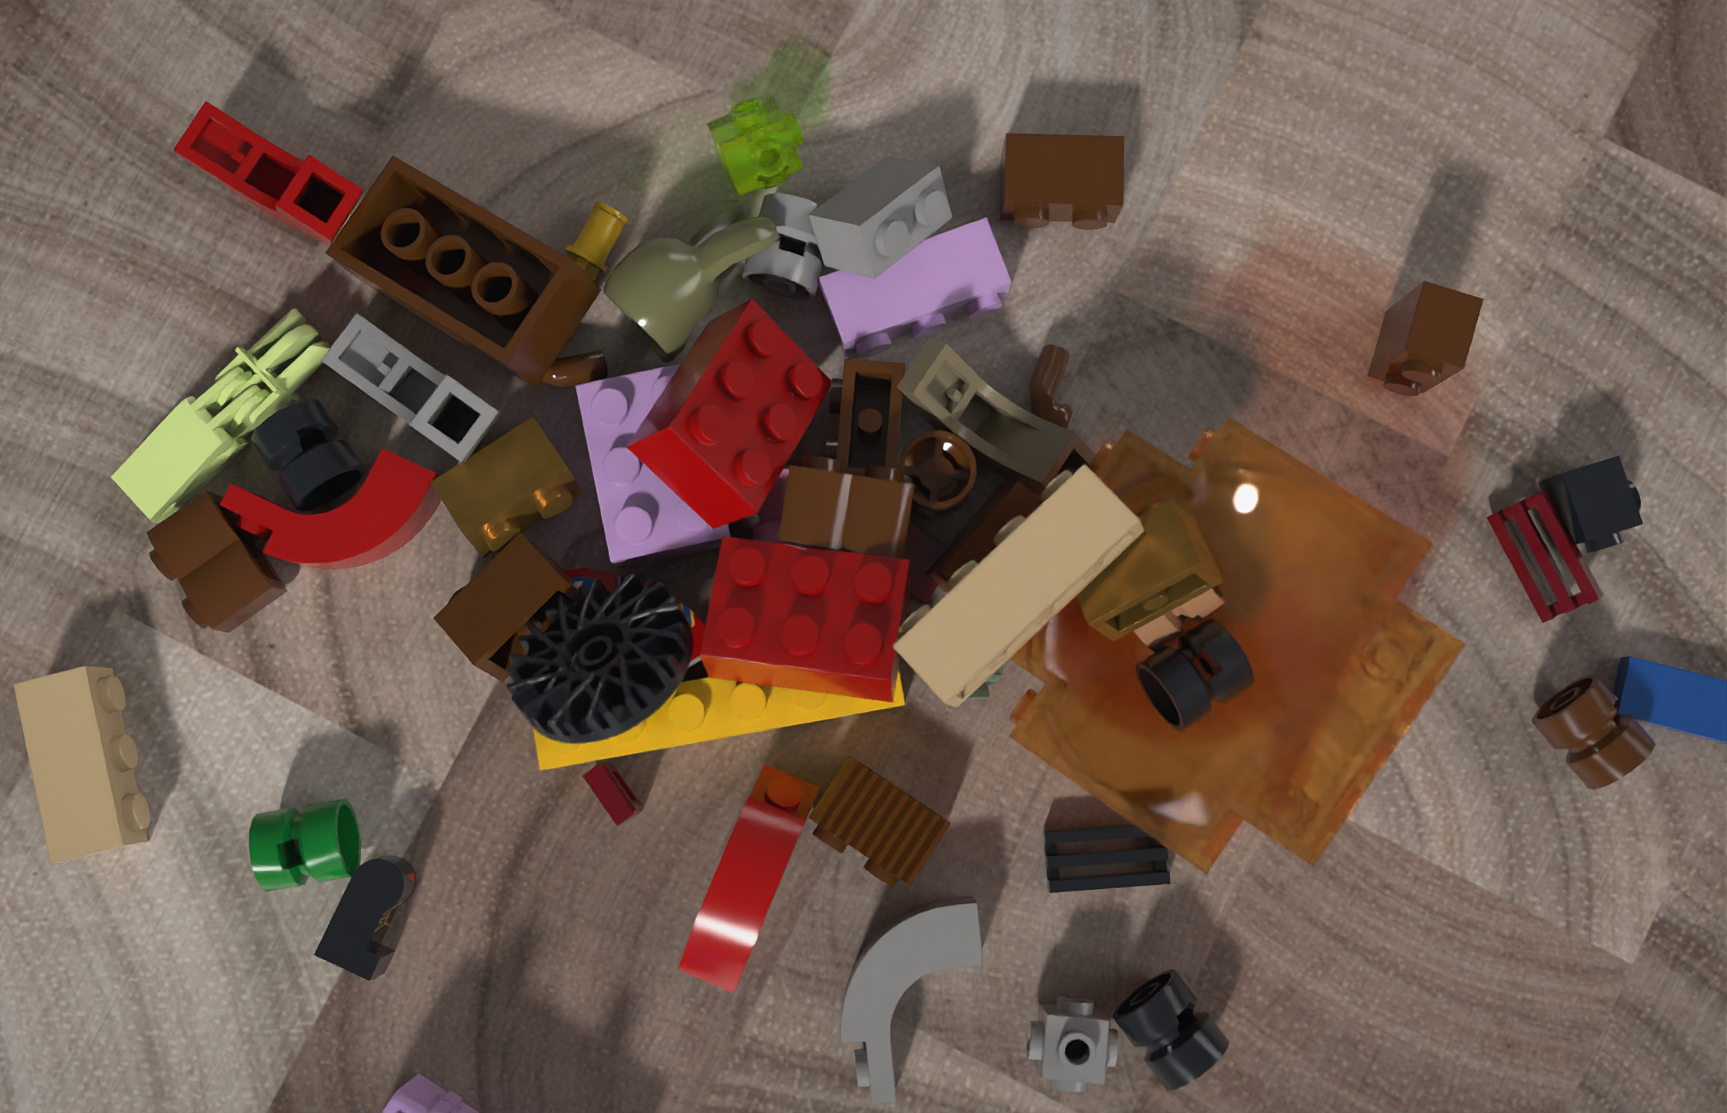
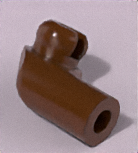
[540,350,608,388]

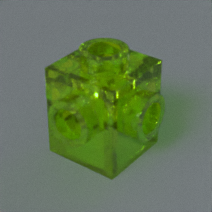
[706,96,805,197]

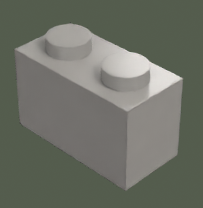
[809,156,952,279]

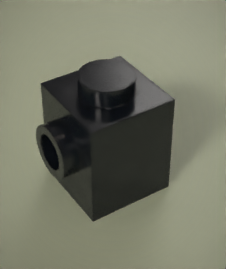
[1538,456,1643,553]

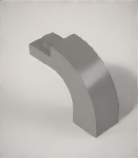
[321,313,501,463]
[840,897,984,1105]

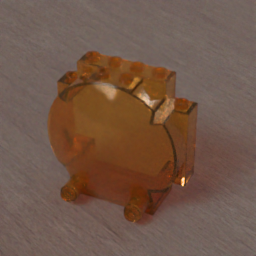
[1009,417,1466,874]

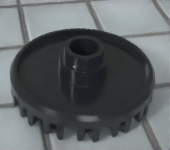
[506,574,694,744]

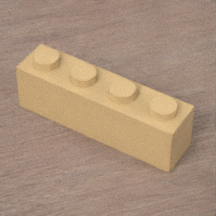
[893,464,1144,708]

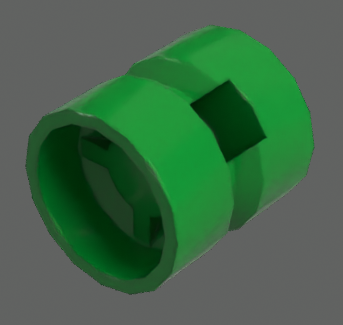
[249,799,361,892]

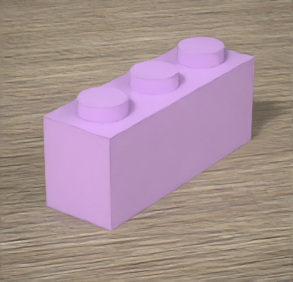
[819,217,1012,358]

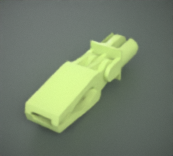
[111,308,331,524]

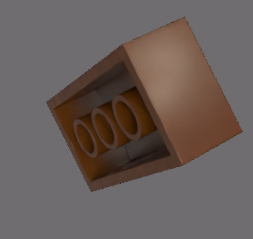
[325,156,601,389]

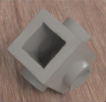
[1026,996,1118,1092]

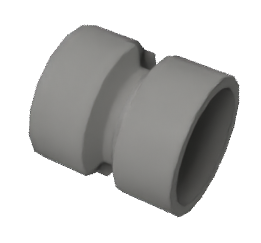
[742,193,823,299]

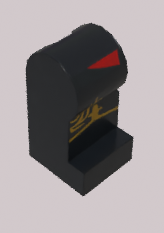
[314,855,417,981]

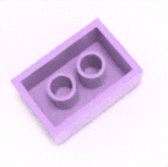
[575,363,734,569]

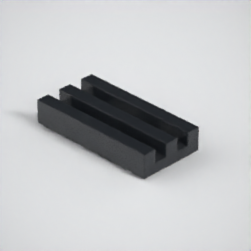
[1043,822,1171,893]

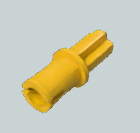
[564,201,629,281]

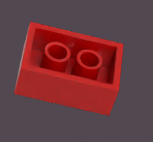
[626,299,831,529]
[700,536,911,703]

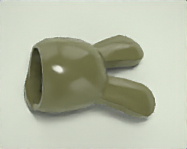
[603,200,779,363]

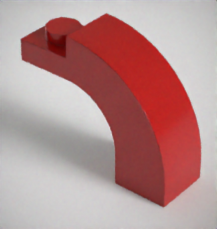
[173,101,364,245]
[219,448,441,569]
[678,764,820,993]

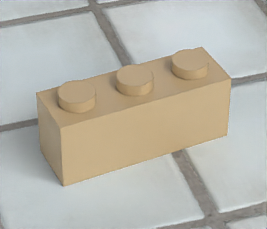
[13,666,150,864]

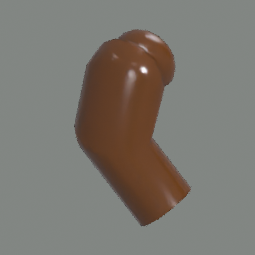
[1029,344,1073,429]

